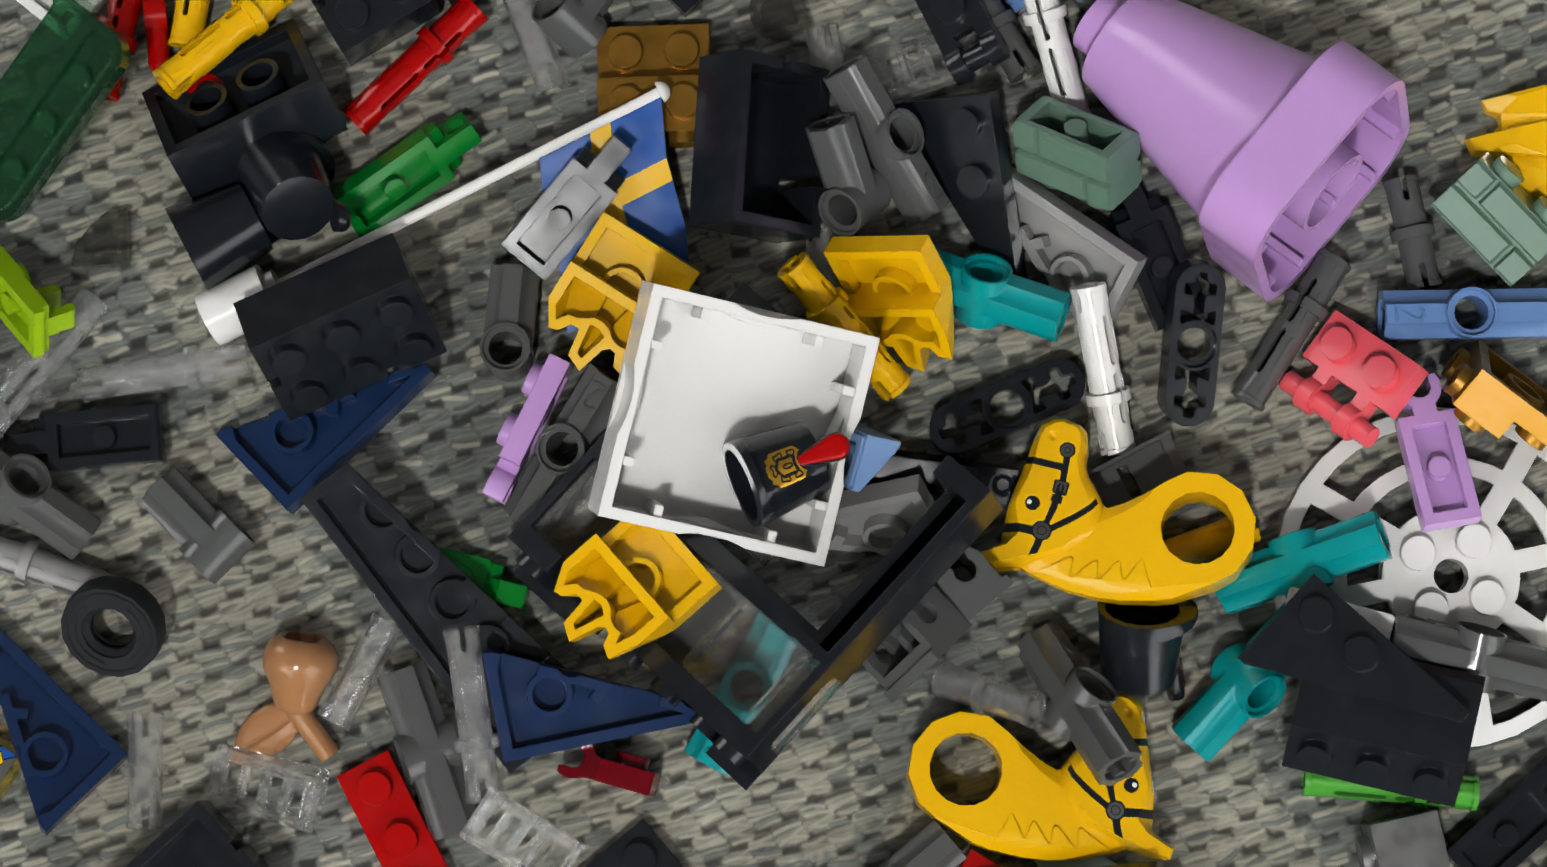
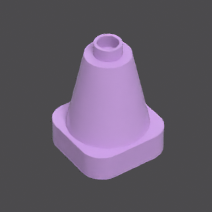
[1073,0,1410,301]

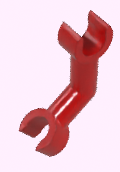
[142,0,225,95]

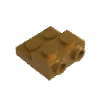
[597,23,710,148]
[1441,339,1547,451]

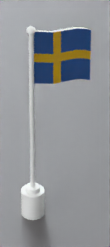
[195,81,689,346]

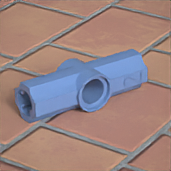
[1376,287,1547,341]

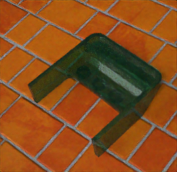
[0,0,130,222]

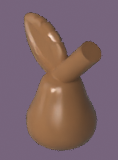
[235,631,340,763]

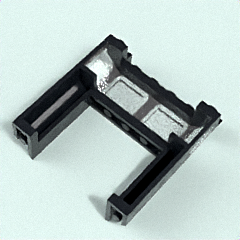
[508,282,1003,790]

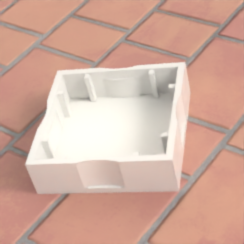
[587,280,880,567]

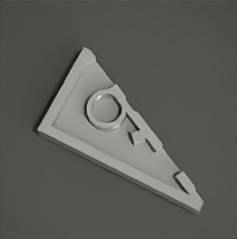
[1010,165,1148,324]
[829,474,958,561]

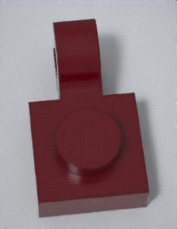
[557,744,662,796]

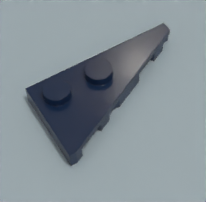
[216,364,437,514]
[0,629,128,836]
[482,649,696,763]

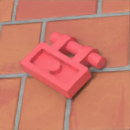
[1279,309,1429,448]

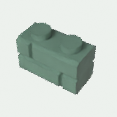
[1013,95,1142,211]
[1431,152,1547,287]

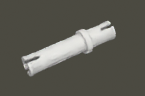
[1022,0,1092,113]
[1069,281,1136,456]

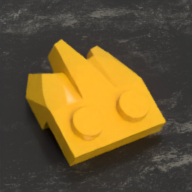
[1464,85,1547,201]
[548,211,702,374]
[823,235,954,372]
[554,521,723,660]

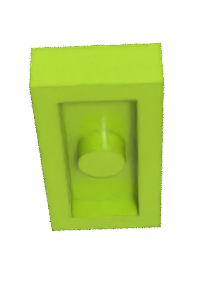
[0,244,75,358]

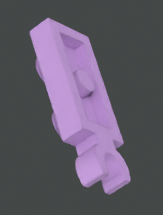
[482,353,573,505]
[1395,373,1482,533]

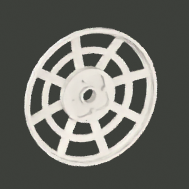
[1275,407,1547,747]

